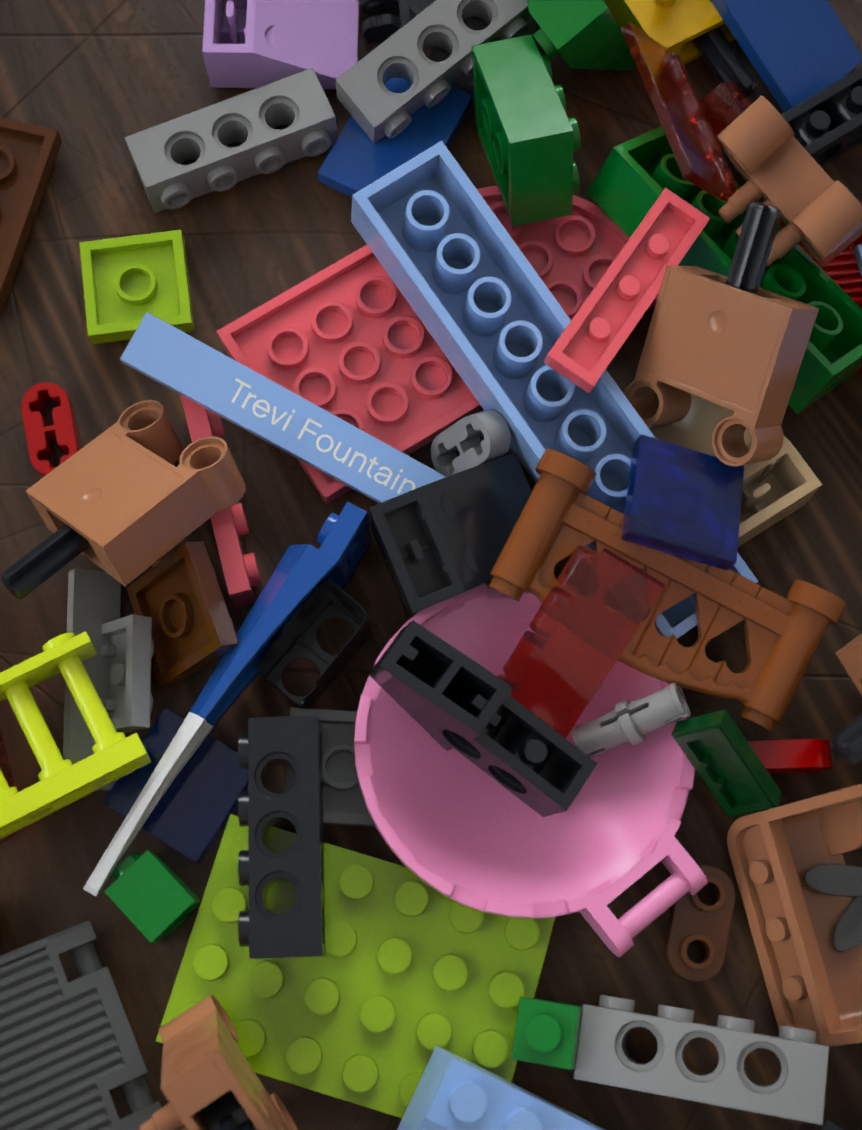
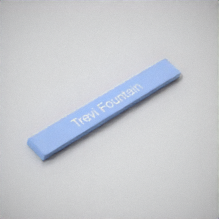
[120,312,446,503]

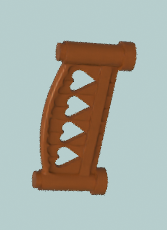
[489,449,847,732]

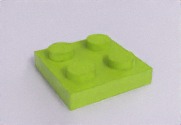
[79,230,195,344]

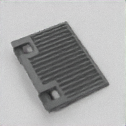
[0,920,161,1130]

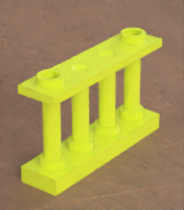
[0,631,152,840]

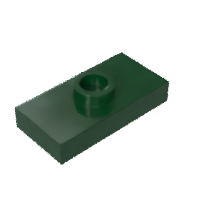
[671,710,782,817]

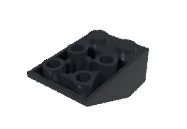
[367,452,532,615]

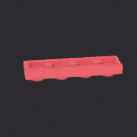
[543,188,710,393]
[180,395,262,608]

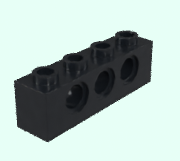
[717,67,862,203]
[238,716,326,959]

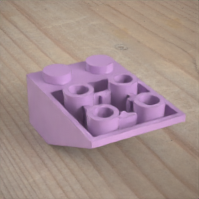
[202,0,359,89]

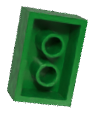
[472,34,581,227]

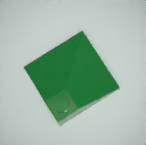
[527,0,640,70]

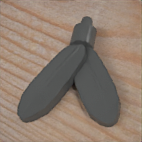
[803,864,862,952]

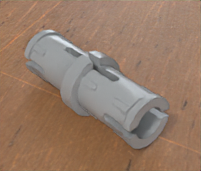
[571,683,691,759]

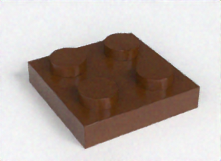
[126,541,239,688]

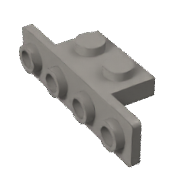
[63,567,154,791]

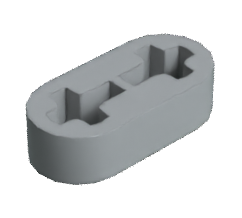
[431,409,511,477]

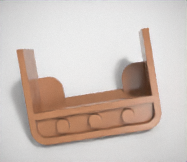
[727,784,862,1047]

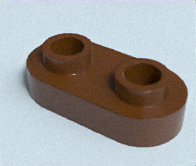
[664,865,735,982]

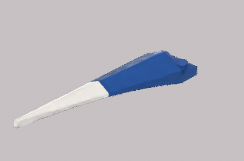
[83,501,372,896]

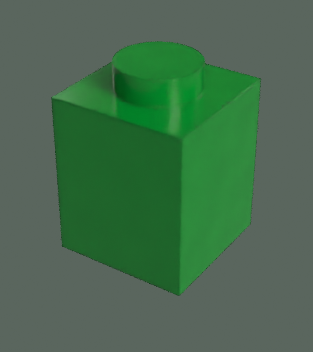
[104,850,201,944]
[511,997,583,1070]

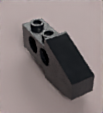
[369,620,598,817]

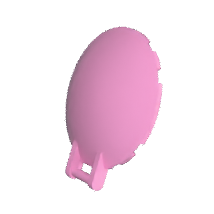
[354,583,708,957]

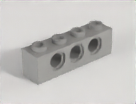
[336,0,530,144]
[124,68,338,213]
[574,995,829,1125]

